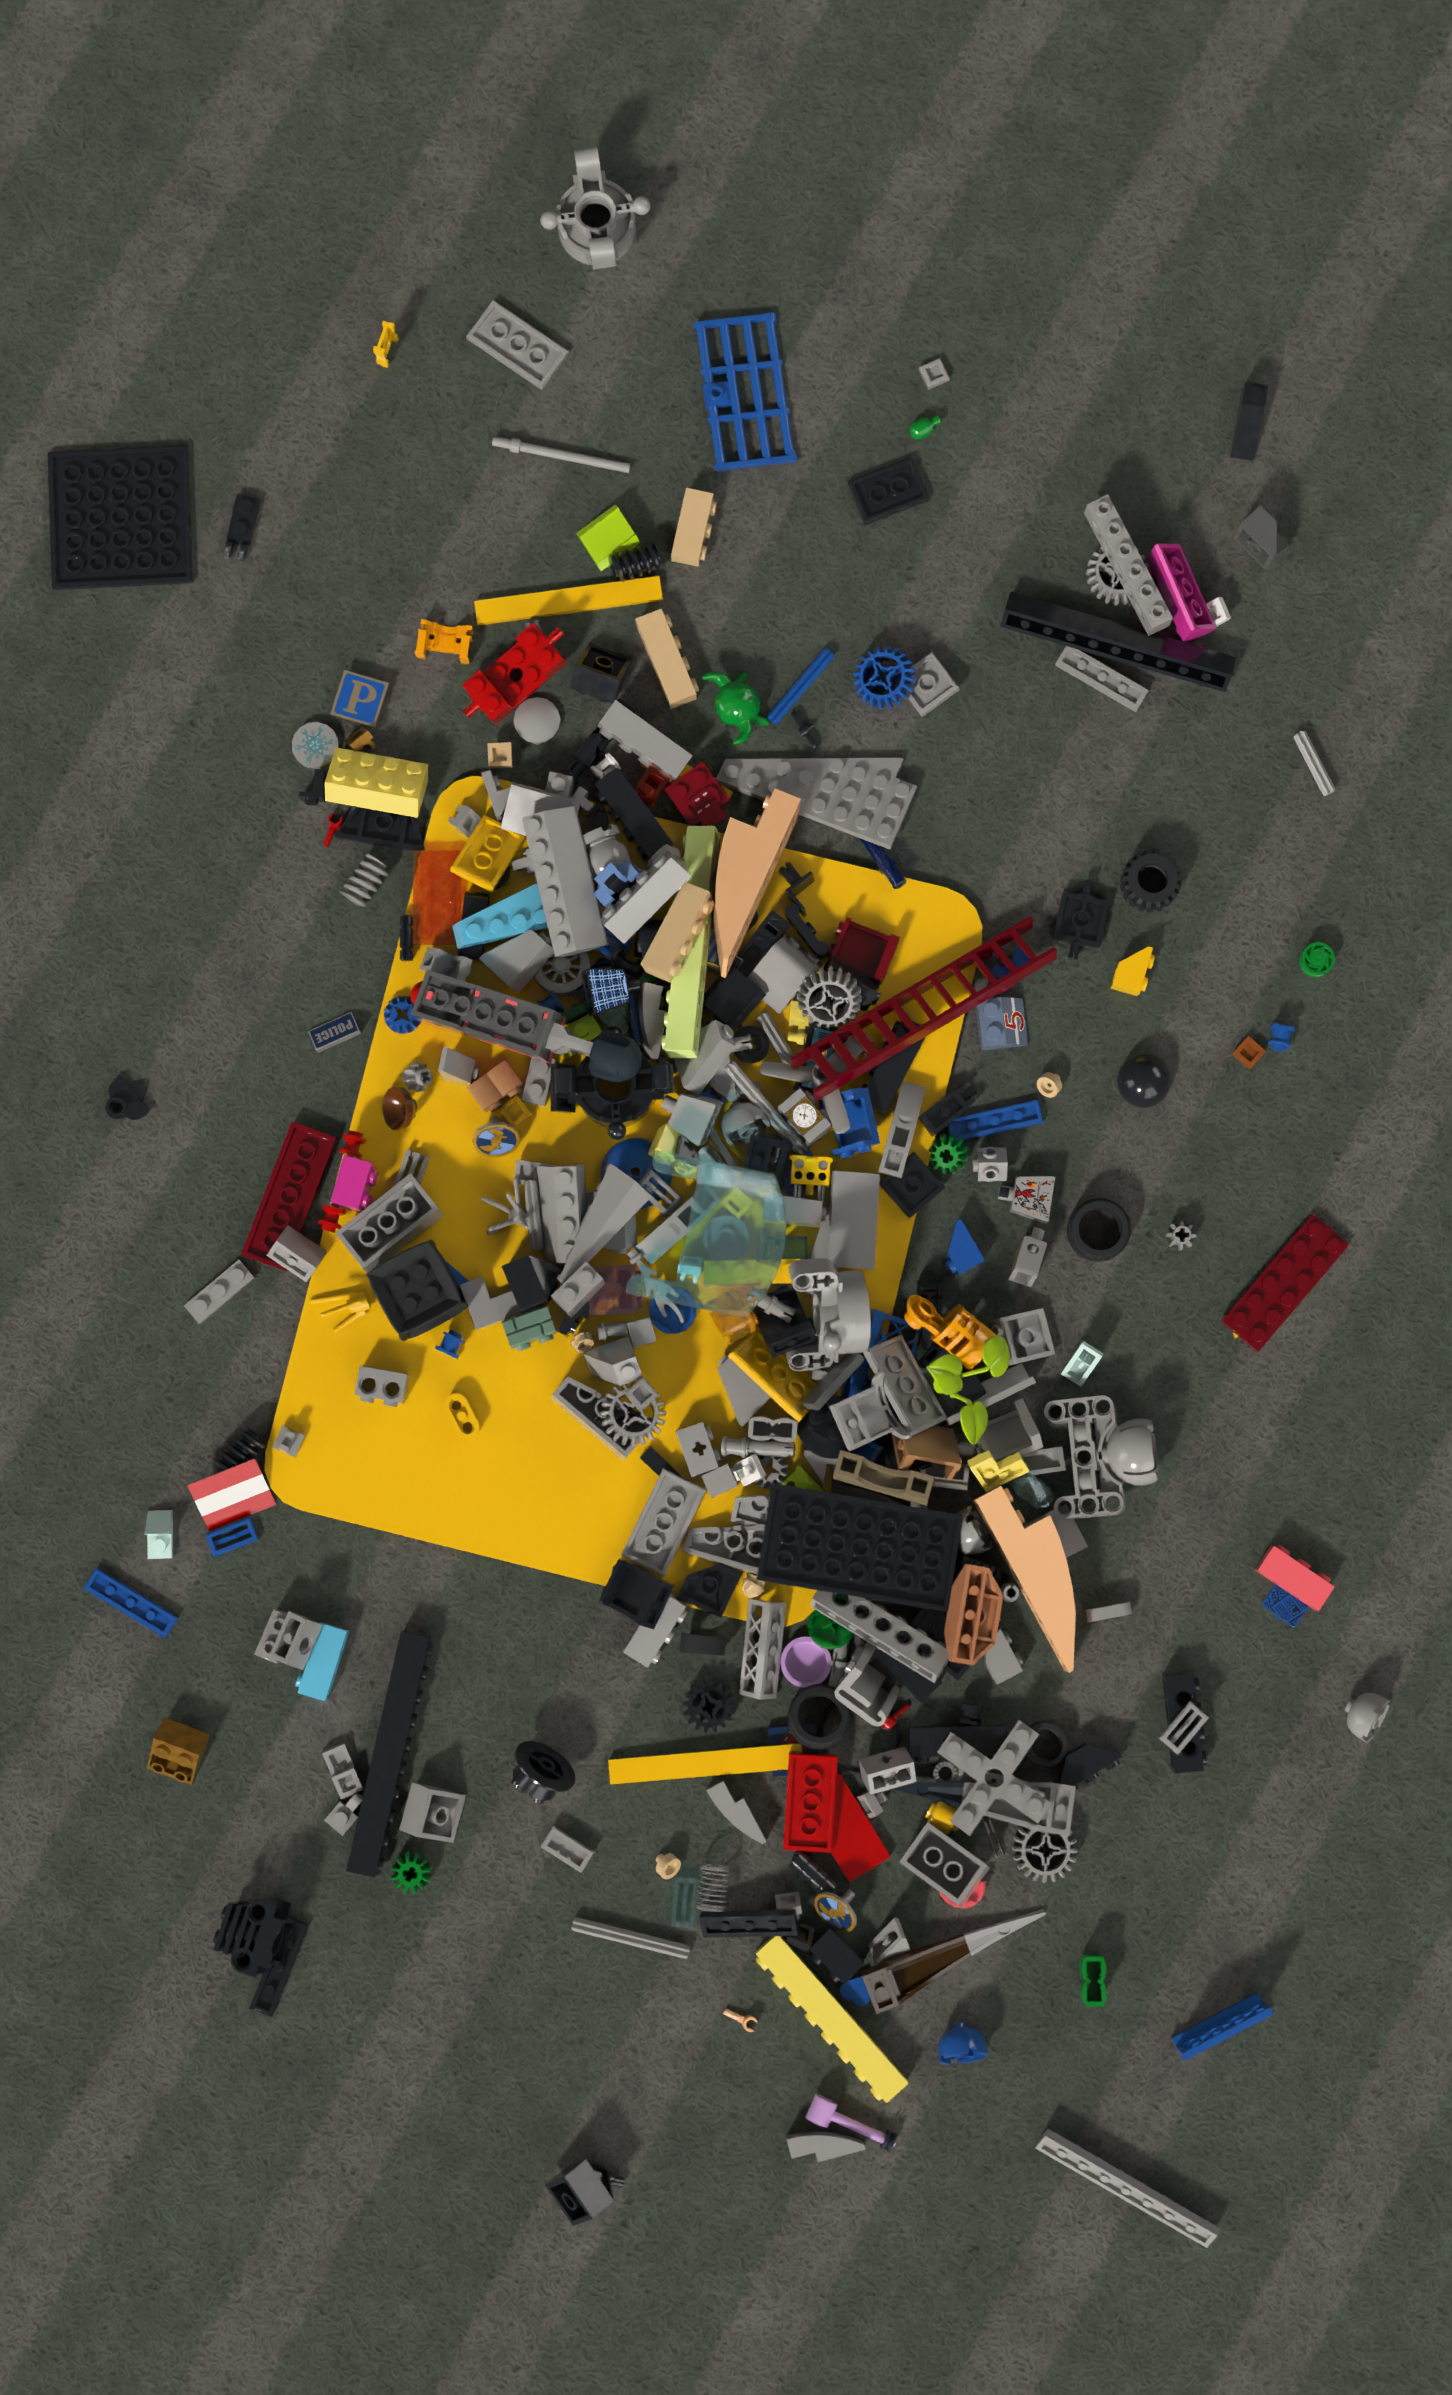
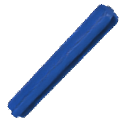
[767,648,834,725]

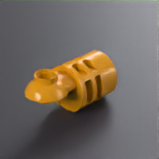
[904,1295,997,1370]

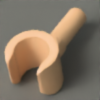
[724,2009,758,2032]

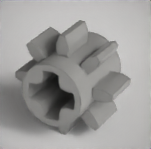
[403,1062,432,1092]
[1165,1220,1196,1251]

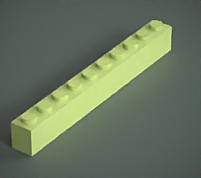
[662,826,720,1058]

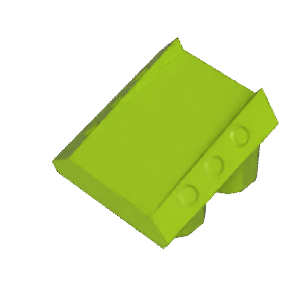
[576,505,640,571]

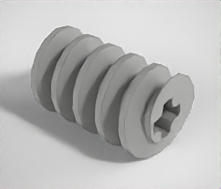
[339,853,388,907]

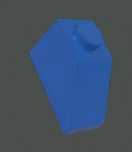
[946,1219,985,1276]

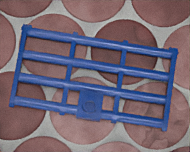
[693,312,798,471]

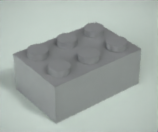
[900,1822,990,1907]

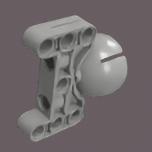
[1044,1395,1159,1520]

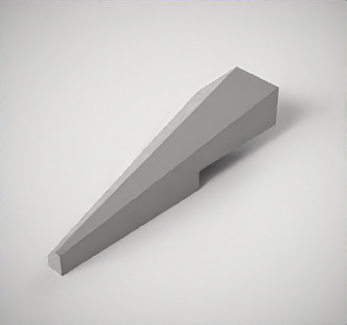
[557,1163,651,1284]

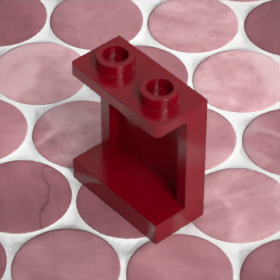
[827,917,900,985]

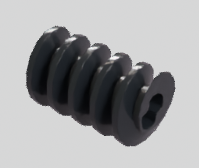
[608,541,660,582]
[213,1427,266,1471]

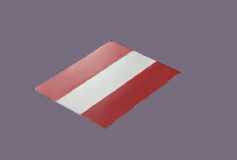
[187,1459,276,1531]

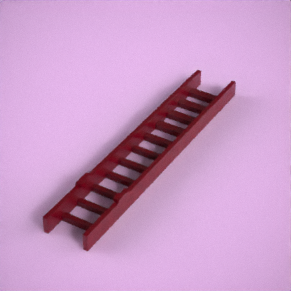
[790,916,1057,1101]

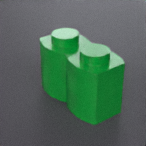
[1079,1953,1107,2007]

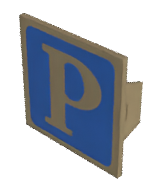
[330,670,389,727]

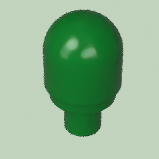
[909,415,941,440]

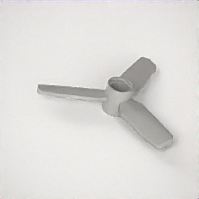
[760,1031,871,1134]

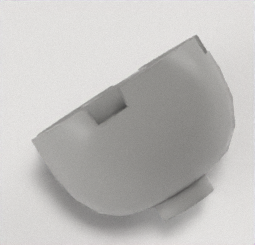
[721,1101,770,1146]
[956,1506,992,1556]
[1345,1692,1390,1743]

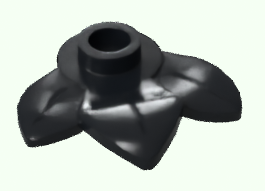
[105,1077,150,1120]

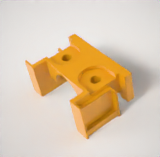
[415,619,474,665]

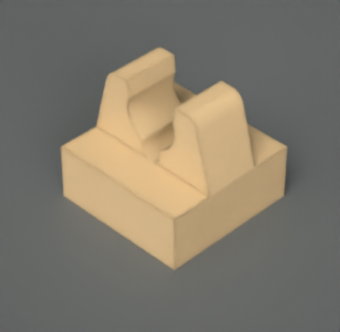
[488,742,513,769]

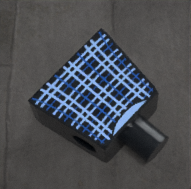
[581,968,640,1017]

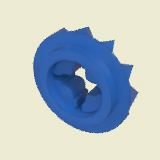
[384,996,421,1034]

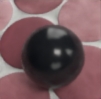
[1117,1054,1171,1108]

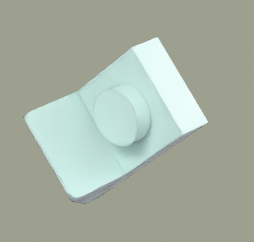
[144,1510,173,1559]

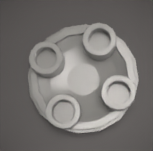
[514,697,561,745]

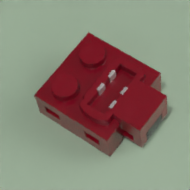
[665,761,731,826]

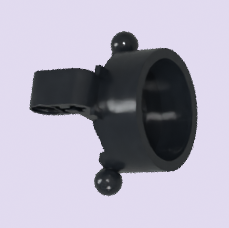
[555,1026,674,1140]

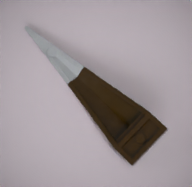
[860,1909,1046,2014]

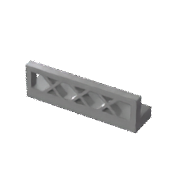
[944,1363,1036,1427]
[739,1598,786,1700]

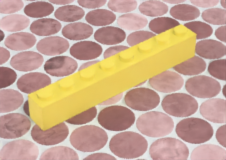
[755,1936,908,2103]

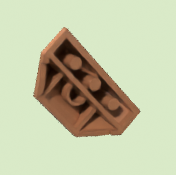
[944,1564,1003,1665]

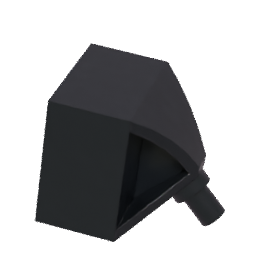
[502,1255,565,1314]
[545,2159,625,2226]

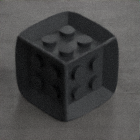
[366,1240,469,1341]

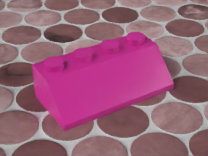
[1147,544,1217,642]

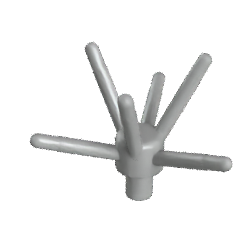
[482,1177,529,1235]

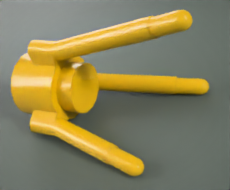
[310,1290,370,1333]

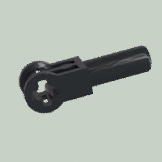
[916,1280,942,1350]

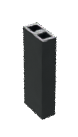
[640,1446,681,1476]

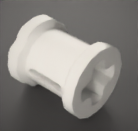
[590,753,621,781]

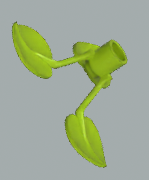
[926,1336,1010,1445]

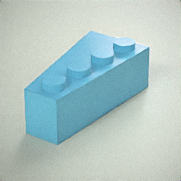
[452,883,548,949]

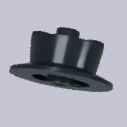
[798,1394,857,1459]
[511,1741,576,1804]

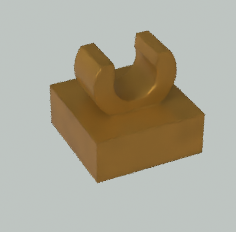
[345,726,376,752]

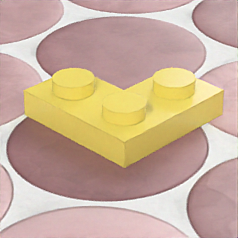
[967,1450,1030,1492]

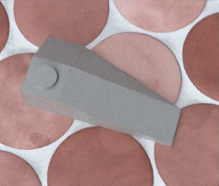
[683,1524,765,1575]

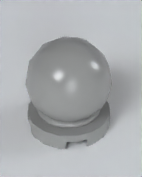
[583,824,630,882]

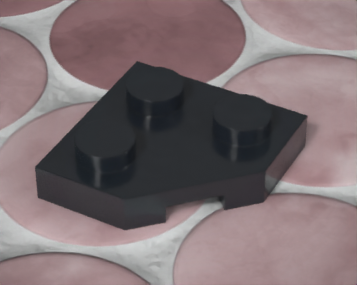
[677,1564,741,1618]

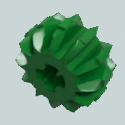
[928,1134,969,1174]
[391,1852,432,1894]

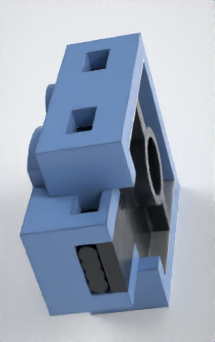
[594,860,643,908]

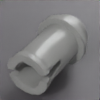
[597,1321,628,1342]

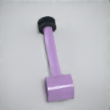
[806,2094,897,2152]

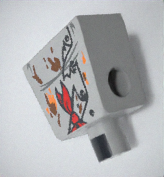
[998,1176,1055,1224]

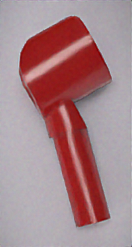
[323,813,343,847]
[881,1703,909,1730]

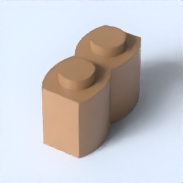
[467,1060,524,1113]

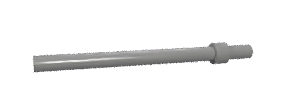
[492,436,631,473]

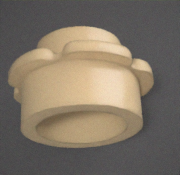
[571,1331,594,1354]

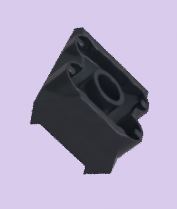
[703,965,766,1031]

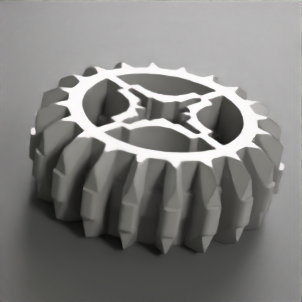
[1086,546,1149,606]
[797,966,862,1030]
[600,1381,666,1447]
[1012,1828,1078,1883]

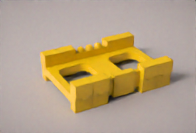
[373,321,399,368]

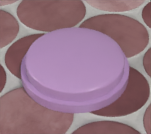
[781,1637,831,1688]

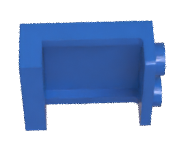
[818,1088,880,1159]

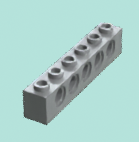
[1084,495,1173,636]
[810,1590,949,1683]

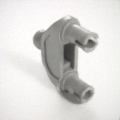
[710,1034,762,1103]

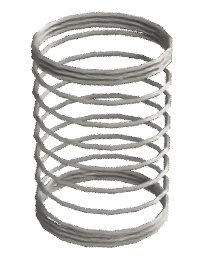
[696,1864,730,1912]

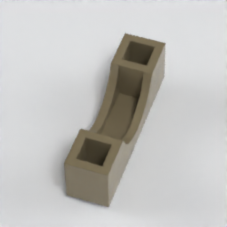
[833,1450,934,1506]

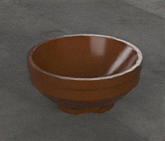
[382,1087,417,1130]

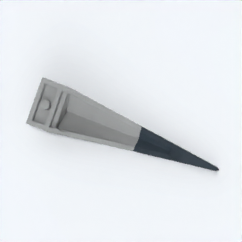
[893,1782,1076,1836]

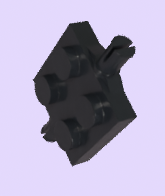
[1053,880,1109,960]

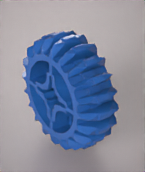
[853,646,916,710]

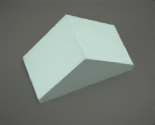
[1061,1341,1104,1387]

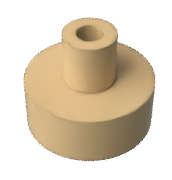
[1037,1072,1062,1098]
[656,1853,681,1879]

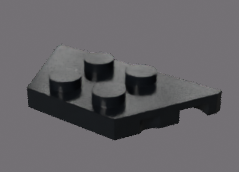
[335,807,425,852]

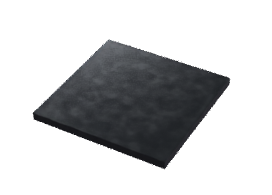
[48,445,193,590]

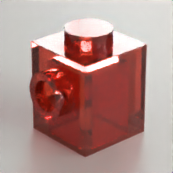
[635,766,670,807]

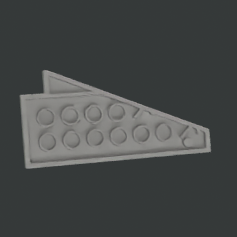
[717,758,917,850]

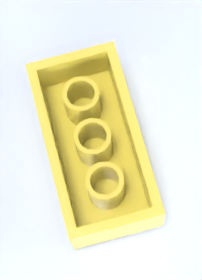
[325,747,428,818]

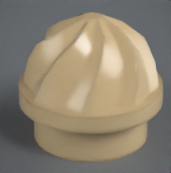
[742,1573,766,1598]

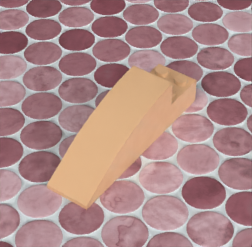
[713,789,801,978]
[972,1486,1076,1672]

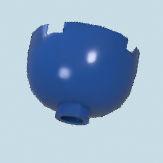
[938,2023,988,2065]

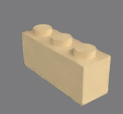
[671,488,717,567]

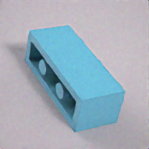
[296,1622,349,1701]

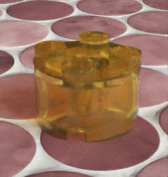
[706,1289,759,1345]

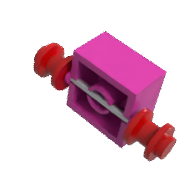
[318,1130,379,1233]

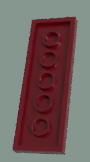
[241,1122,337,1272]
[1220,1214,1349,1353]

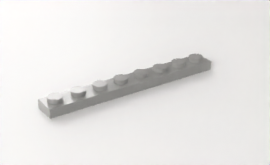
[1035,2129,1220,2248]

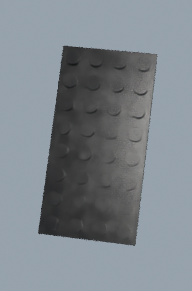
[756,1483,963,1612]

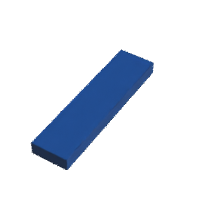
[947,1099,1044,1141]
[83,1568,179,1638]

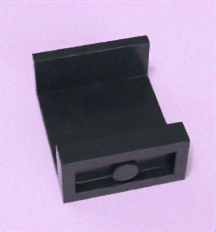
[749,1284,816,1358]

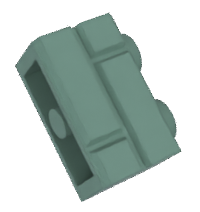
[502,1305,557,1352]

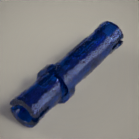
[859,838,907,890]

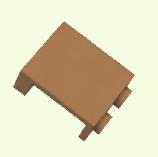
[891,1421,962,1480]

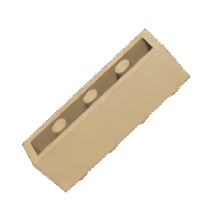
[635,608,699,710]
[641,882,714,983]

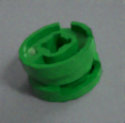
[1299,942,1335,978]

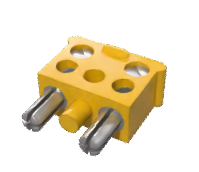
[790,1155,833,1203]

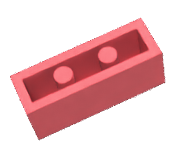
[1255,1545,1334,1611]

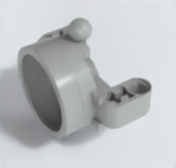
[540,147,651,270]
[785,1258,871,1371]

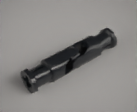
[560,699,635,785]

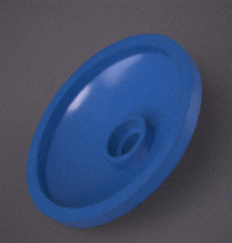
[601,1138,672,1209]

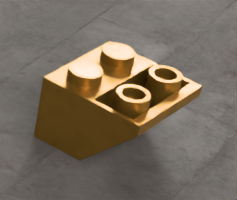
[147,1717,210,1785]

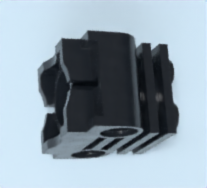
[213,1897,297,1978]

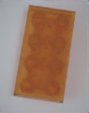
[413,851,461,945]

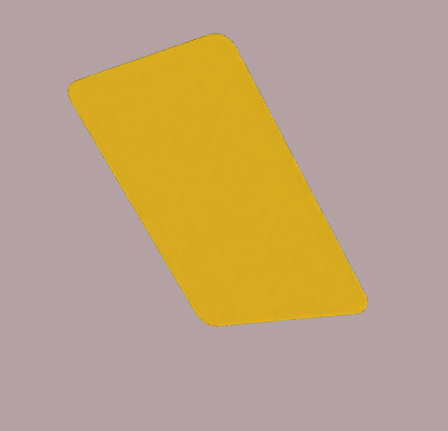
[264,776,982,1627]

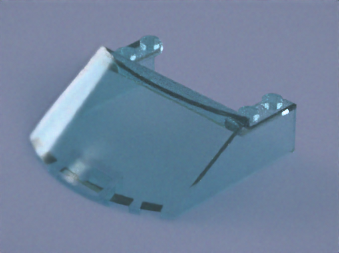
[625,1150,786,1318]

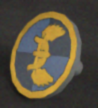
[472,1116,520,1157]
[814,1890,857,1932]

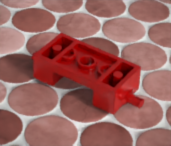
[462,623,568,724]

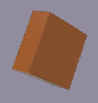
[1232,1036,1266,1070]

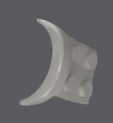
[829,1371,912,1451]

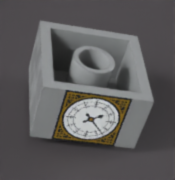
[778,1089,831,1148]

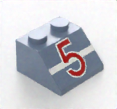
[976,997,1028,1051]

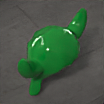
[702,671,769,745]

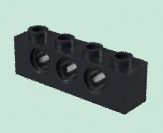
[1162,1672,1207,1774]

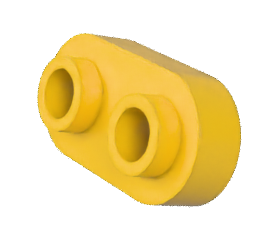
[444,1393,480,1439]

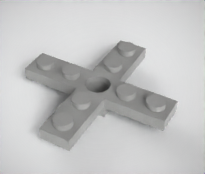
[937,1720,1052,1836]

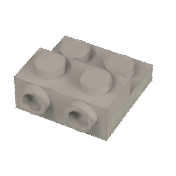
[992,1308,1055,1366]

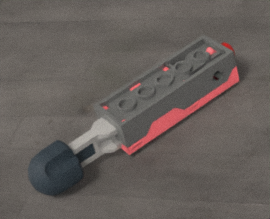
[410,969,642,1082]

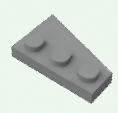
[730,1494,769,1526]

